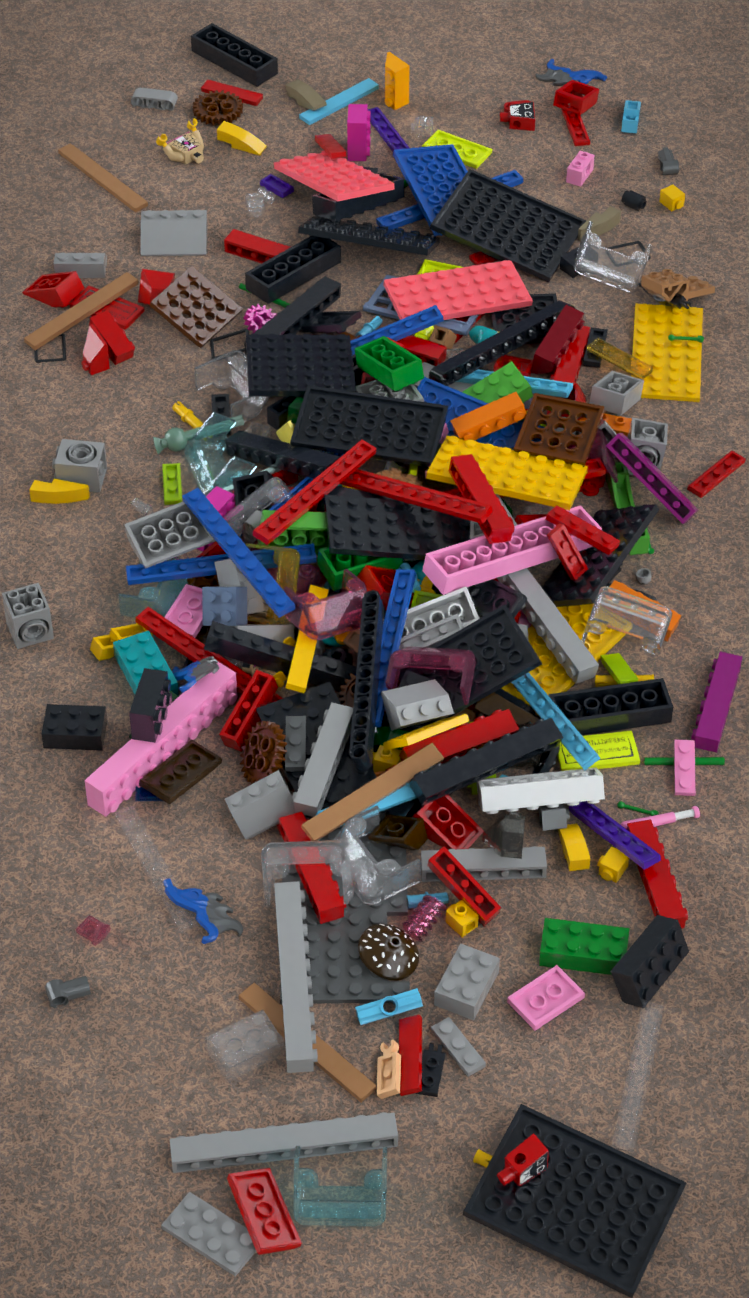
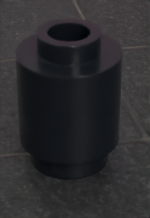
[621,190,647,211]

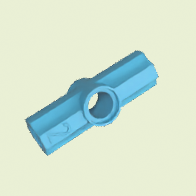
[355,988,423,1026]

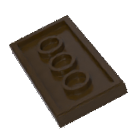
[139,740,222,805]

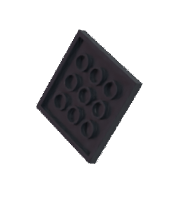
[491,293,557,344]

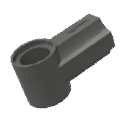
[658,147,679,175]
[45,976,91,1008]

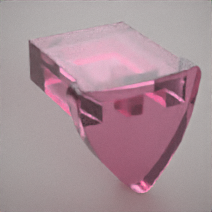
[76,915,111,946]

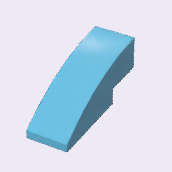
[621,100,641,133]

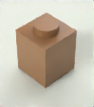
[429,325,457,352]

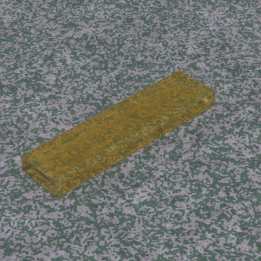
[587,337,653,380]

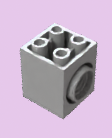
[627,417,668,475]
[52,439,107,493]
[2,583,54,649]

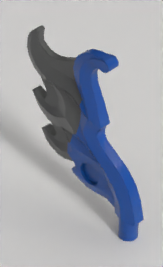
[536,59,607,86]
[172,656,219,693]
[163,879,243,944]

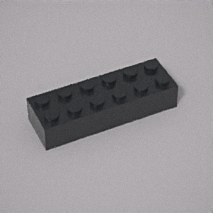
[191,23,278,87]
[312,172,405,222]
[245,236,341,304]
[549,678,674,735]

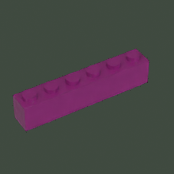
[606,433,699,524]
[691,651,743,753]

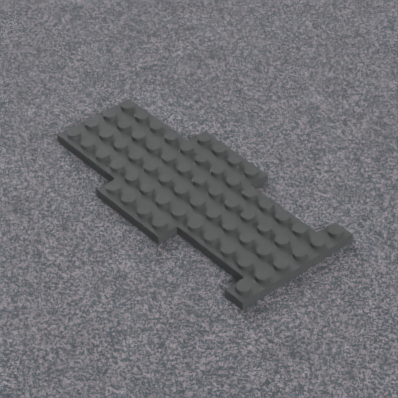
[280,812,410,1004]

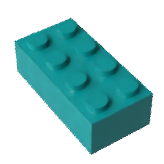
[113,630,179,696]

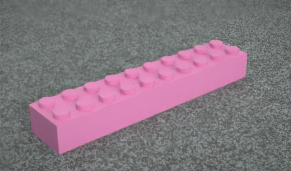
[422,505,602,595]
[85,662,238,817]

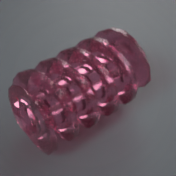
[403,895,447,942]

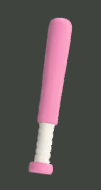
[621,806,700,829]

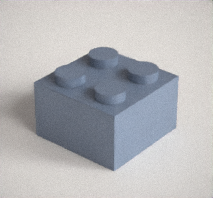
[202,586,247,626]

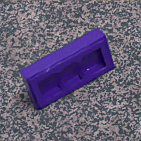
[260,174,294,198]

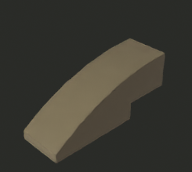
[285,79,327,111]
[578,206,621,242]

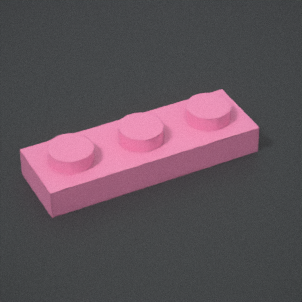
[674,740,696,796]

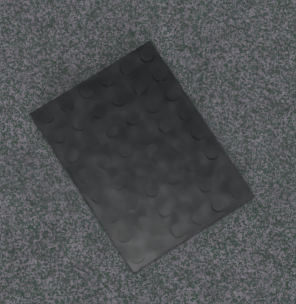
[430,169,586,282]
[463,1104,687,1298]

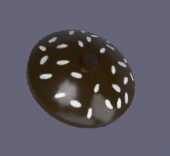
[358,924,419,980]

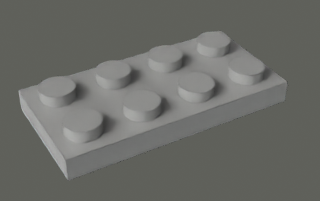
[161,1192,256,1277]

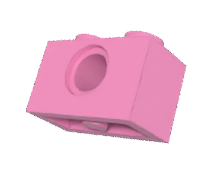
[566,151,595,187]

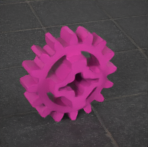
[243,304,277,334]

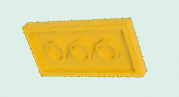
[383,714,469,750]

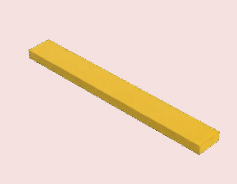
[285,584,329,693]

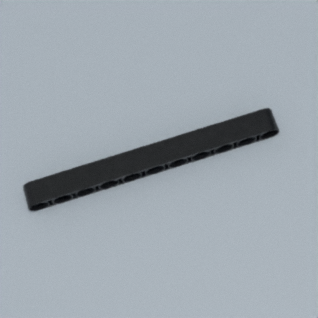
[429,300,575,386]
[349,590,385,771]

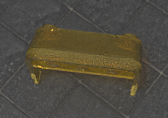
[246,543,300,625]

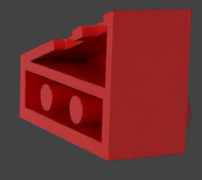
[88,310,135,365]

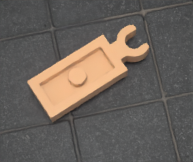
[377,1040,401,1099]

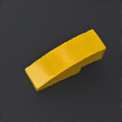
[217,121,267,156]
[29,478,90,504]
[90,623,153,661]
[558,823,590,871]

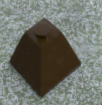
[368,815,428,850]

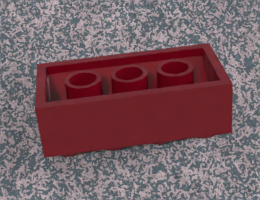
[531,305,585,374]

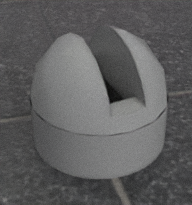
[636,568,652,584]

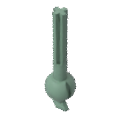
[153,415,244,454]

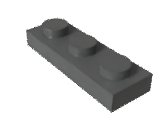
[285,716,306,772]

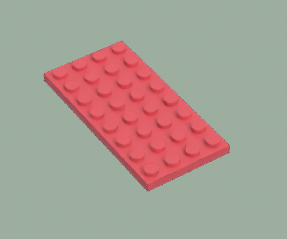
[274,151,394,202]
[384,260,533,320]

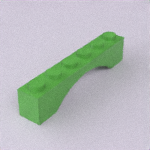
[606,462,650,555]

